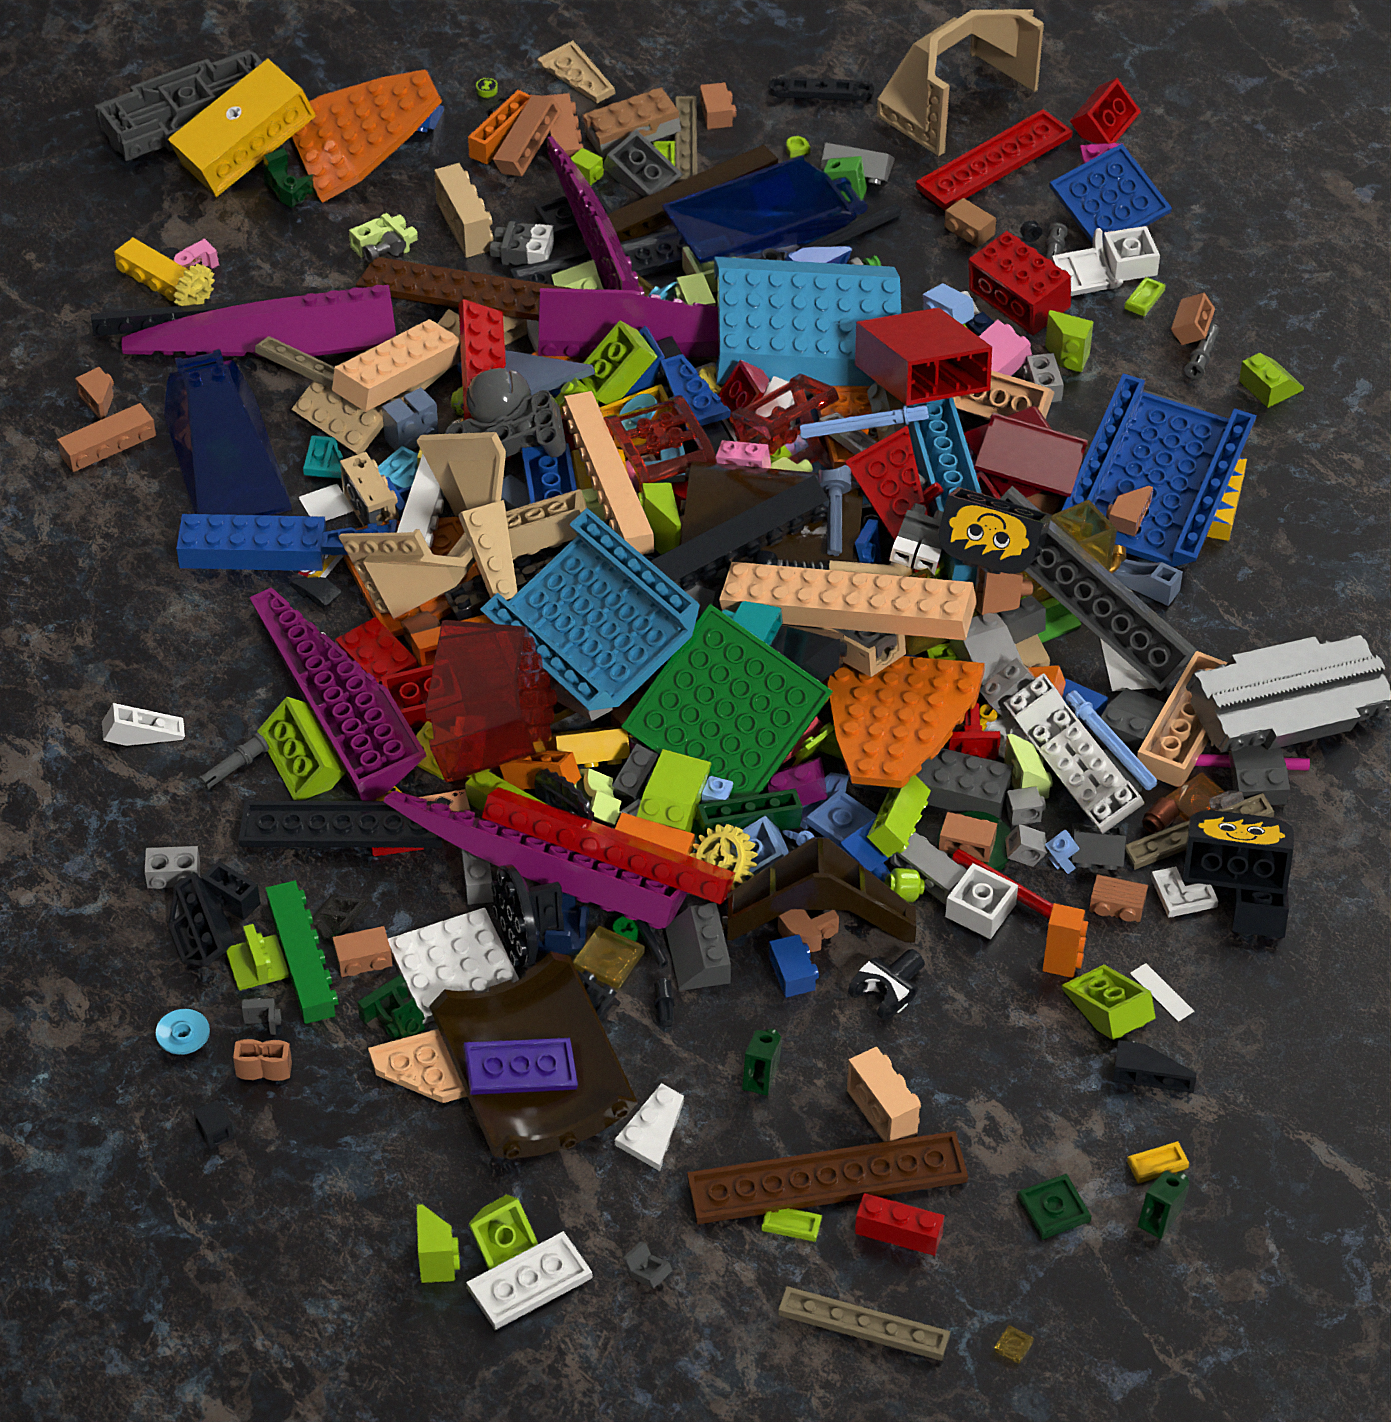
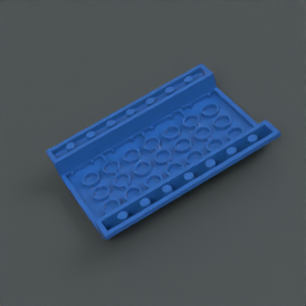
[1060,373,1257,567]

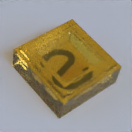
[995,1325,1034,1364]

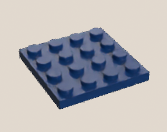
[1049,143,1172,244]

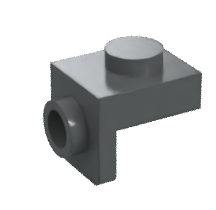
[242,998,281,1035]
[623,1242,673,1288]

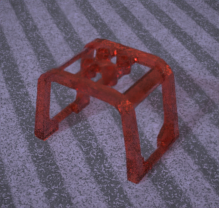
[730,373,864,495]
[604,395,717,493]

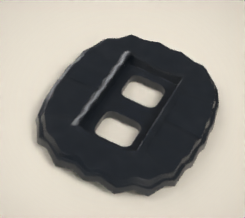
[534,768,594,821]

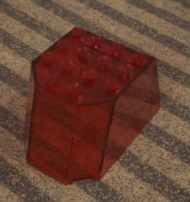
[425,620,557,782]

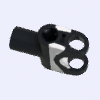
[848,949,925,1020]

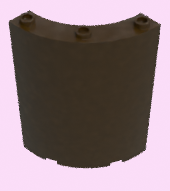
[680,461,863,579]
[429,951,638,1159]

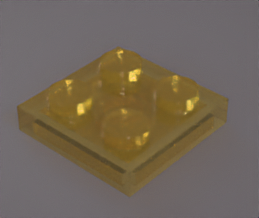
[573,926,645,989]

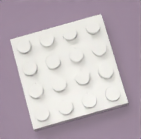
[388,907,519,1024]

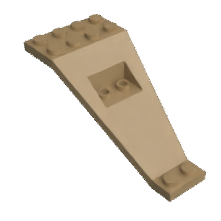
[292,309,461,455]

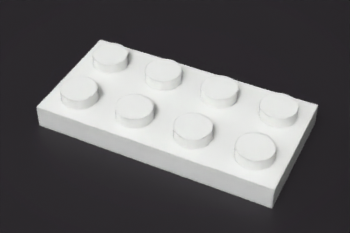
[467,1231,592,1330]

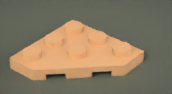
[368,1029,467,1103]

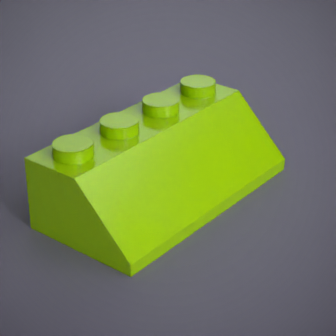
[257,697,346,801]

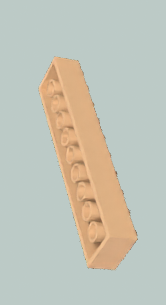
[719,562,976,640]

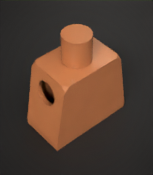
[975,565,1033,615]

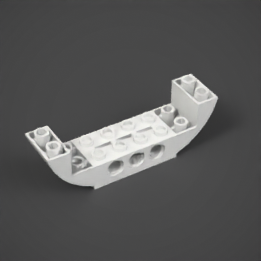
[1004,673,1145,834]

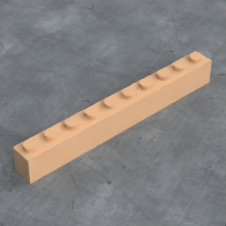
[562,391,654,555]

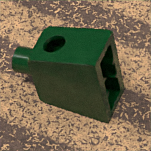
[742,1029,782,1096]
[1137,1171,1190,1240]

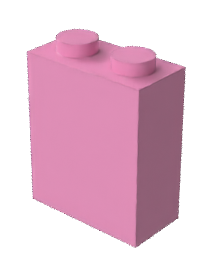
[979,320,1032,376]

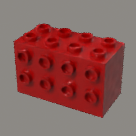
[969,231,1071,336]

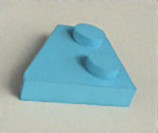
[378,446,418,491]

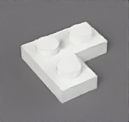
[1151,867,1218,918]

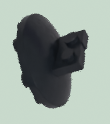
[491,864,564,969]

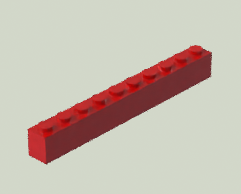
[482,787,736,904]

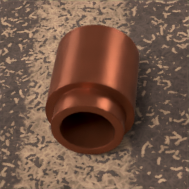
[1142,797,1179,834]

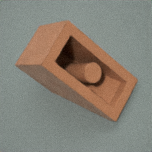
[75,367,114,420]
[1106,486,1153,537]

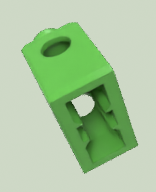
[814,156,867,203]

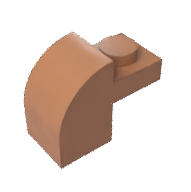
[778,909,839,952]

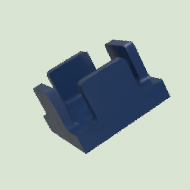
[537,894,589,956]

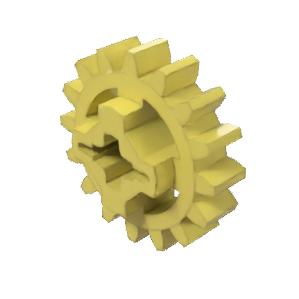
[174,264,215,306]

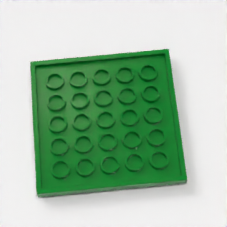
[621,604,833,799]

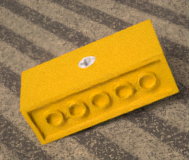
[168,59,316,197]

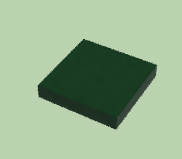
[1017,1173,1092,1240]

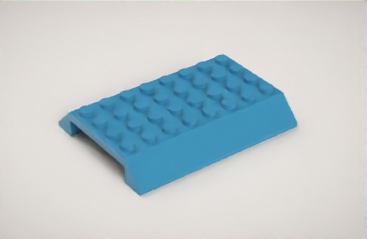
[714,257,901,390]
[480,508,700,711]

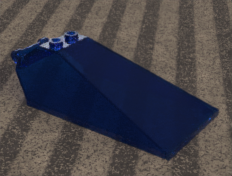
[662,155,868,264]
[164,349,292,515]

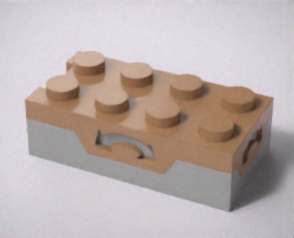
[583,87,681,158]

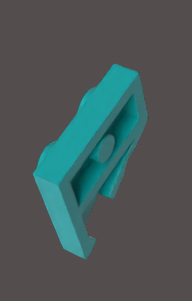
[303,436,343,478]

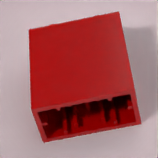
[855,307,992,406]

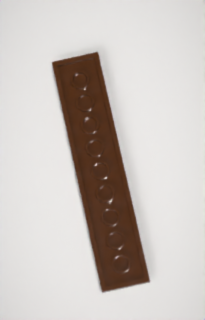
[356,257,574,321]
[687,1131,968,1224]

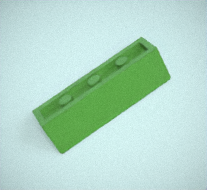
[1037,597,1082,643]

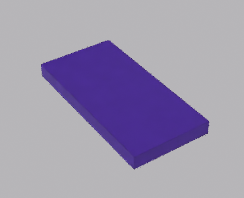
[463,1038,578,1095]

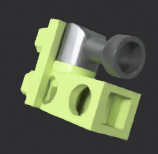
[349,213,418,263]

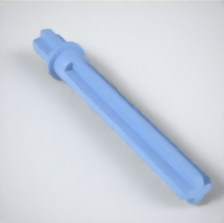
[800,405,929,439]
[1066,690,1157,790]

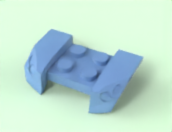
[800,773,877,845]

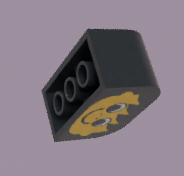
[938,487,1052,574]
[1183,810,1294,895]

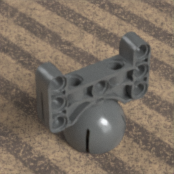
[445,368,566,458]

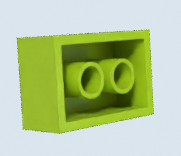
[581,320,658,405]

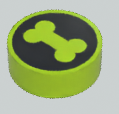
[476,78,498,98]

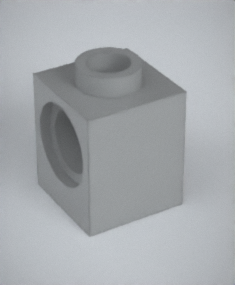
[1005,786,1046,826]
[1005,824,1048,867]

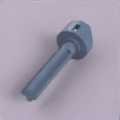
[818,465,851,556]

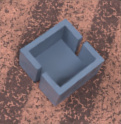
[382,388,439,451]

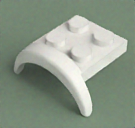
[1050,228,1123,296]

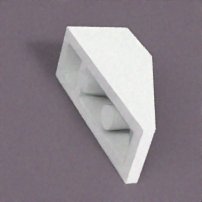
[102,703,185,746]

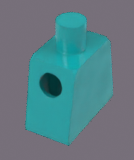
[722,601,783,646]

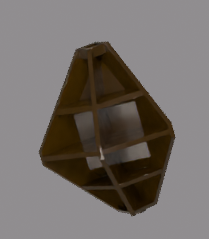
[722,837,916,943]

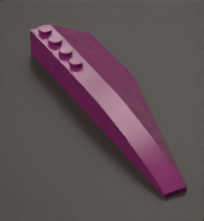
[548,136,645,296]
[122,285,396,356]
[538,288,719,358]
[249,587,427,801]
[384,791,688,929]

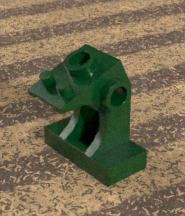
[264,148,313,208]
[357,975,425,1039]

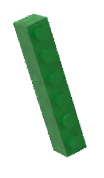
[265,880,339,1024]

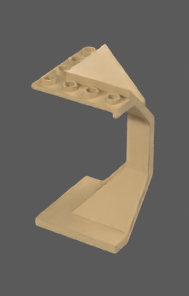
[877,9,1044,156]
[339,432,506,619]

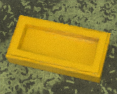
[1127,1141,1189,1184]

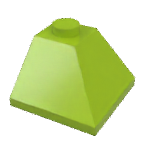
[469,1195,538,1270]

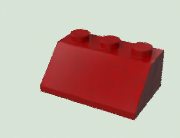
[1070,78,1141,144]

